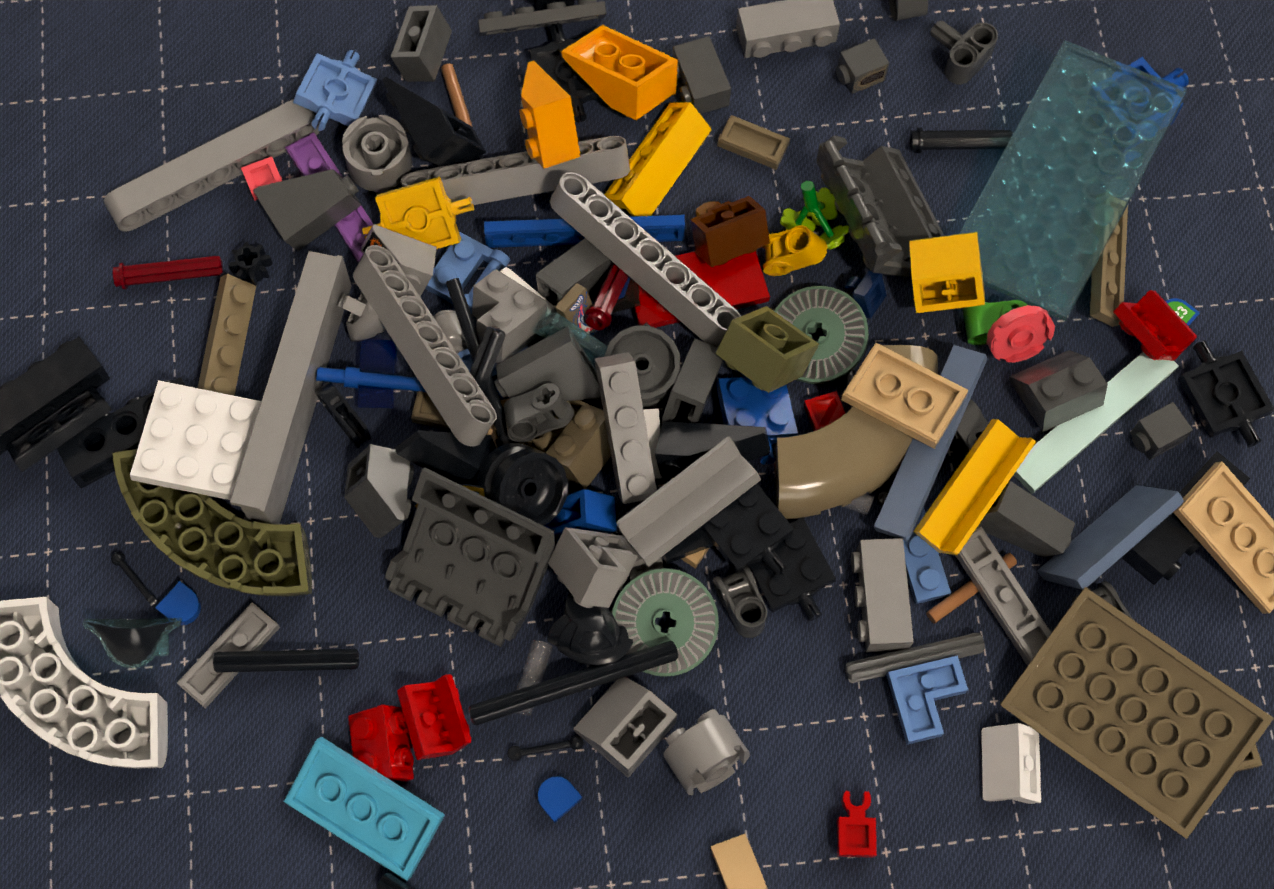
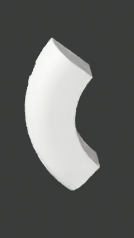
[0,597,168,768]

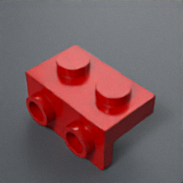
[1113,290,1197,361]
[397,674,471,760]
[348,705,414,781]

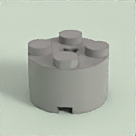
[342,115,413,194]
[663,709,750,795]

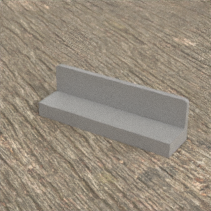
[616,437,761,567]

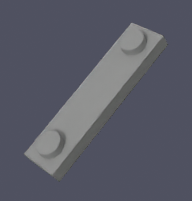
[955,527,1051,666]

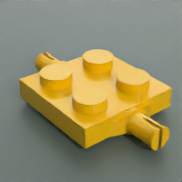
[362,177,474,249]

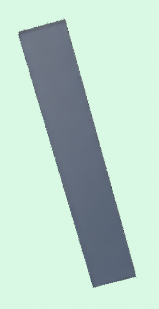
[874,345,987,542]

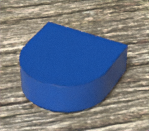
[155,581,201,625]
[538,777,583,823]

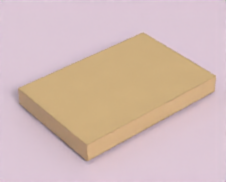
[841,343,968,449]

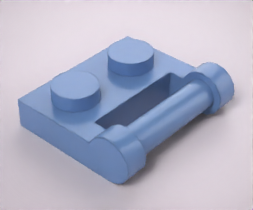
[425,232,510,314]

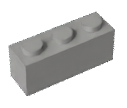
[736,0,840,58]
[851,538,914,653]

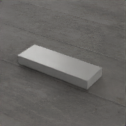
[177,602,280,709]

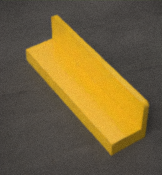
[604,102,711,216]
[913,419,1036,555]

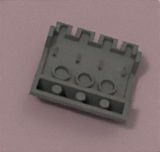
[816,136,944,277]
[385,468,555,647]

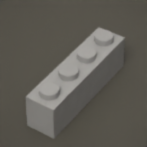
[594,352,657,504]

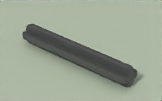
[845,632,985,683]

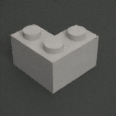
[472,269,548,364]
[548,527,639,608]

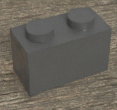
[391,5,452,82]
[672,36,731,114]

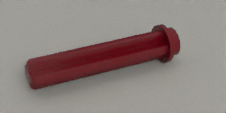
[113,256,223,290]
[585,263,629,330]

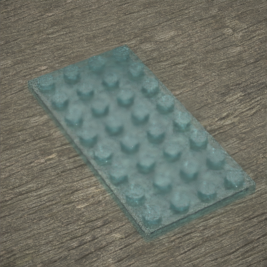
[959,40,1187,322]

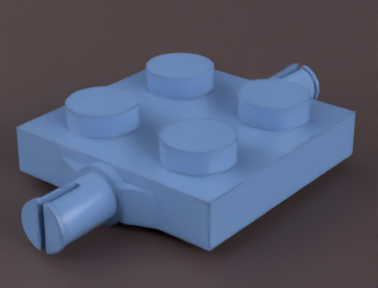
[293,50,377,131]

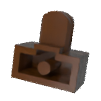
[690,196,770,267]

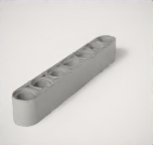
[104,99,320,232]
[401,136,630,205]
[550,172,741,347]
[353,245,497,446]

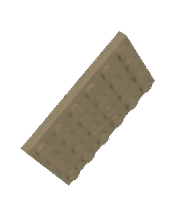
[1000,587,1274,839]

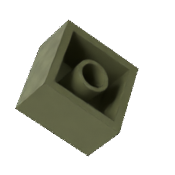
[715,306,819,393]

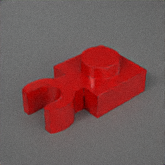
[837,791,877,858]

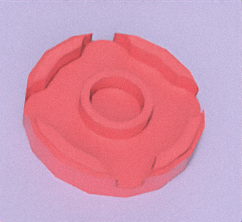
[986,305,1055,363]

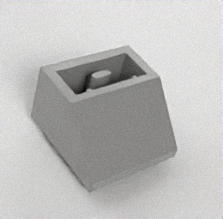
[573,677,677,778]

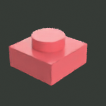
[241,156,282,201]

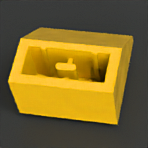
[909,232,985,313]

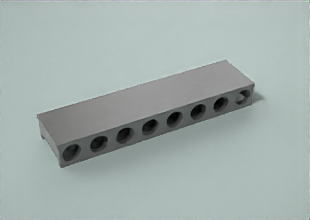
[230,251,352,524]

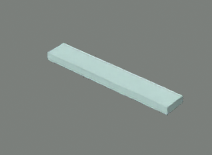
[1014,352,1179,494]

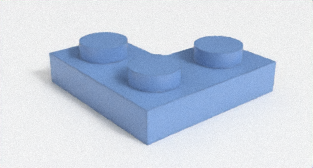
[886,655,968,745]

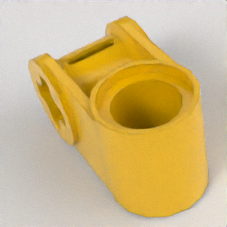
[762,225,827,276]

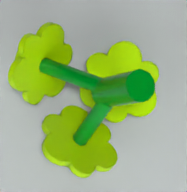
[780,181,850,250]

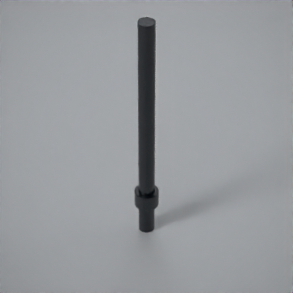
[446,278,517,447]

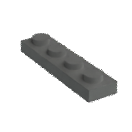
[478,0,607,36]

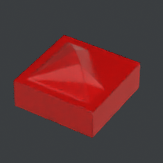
[803,391,845,431]

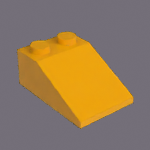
[561,25,678,120]
[519,61,581,169]

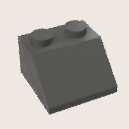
[1009,350,1108,432]

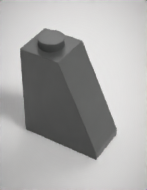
[253,169,361,251]
[536,238,613,318]
[494,326,601,401]
[660,338,723,432]
[976,481,1075,557]

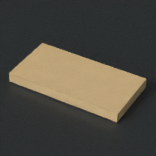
[1173,462,1274,614]

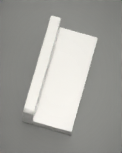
[982,723,1041,804]

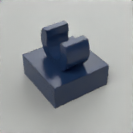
[845,269,887,319]

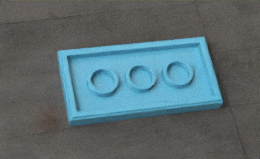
[284,737,445,881]

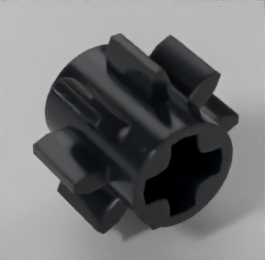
[228,242,273,286]

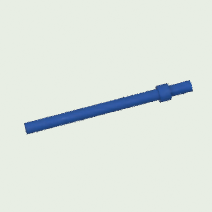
[316,367,509,400]

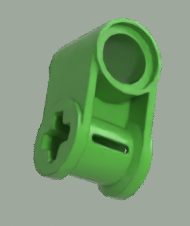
[963,300,1027,345]

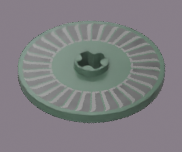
[774,286,869,384]
[612,568,719,677]

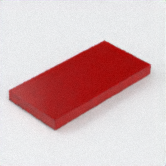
[628,251,770,328]

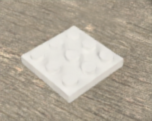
[130,380,262,500]

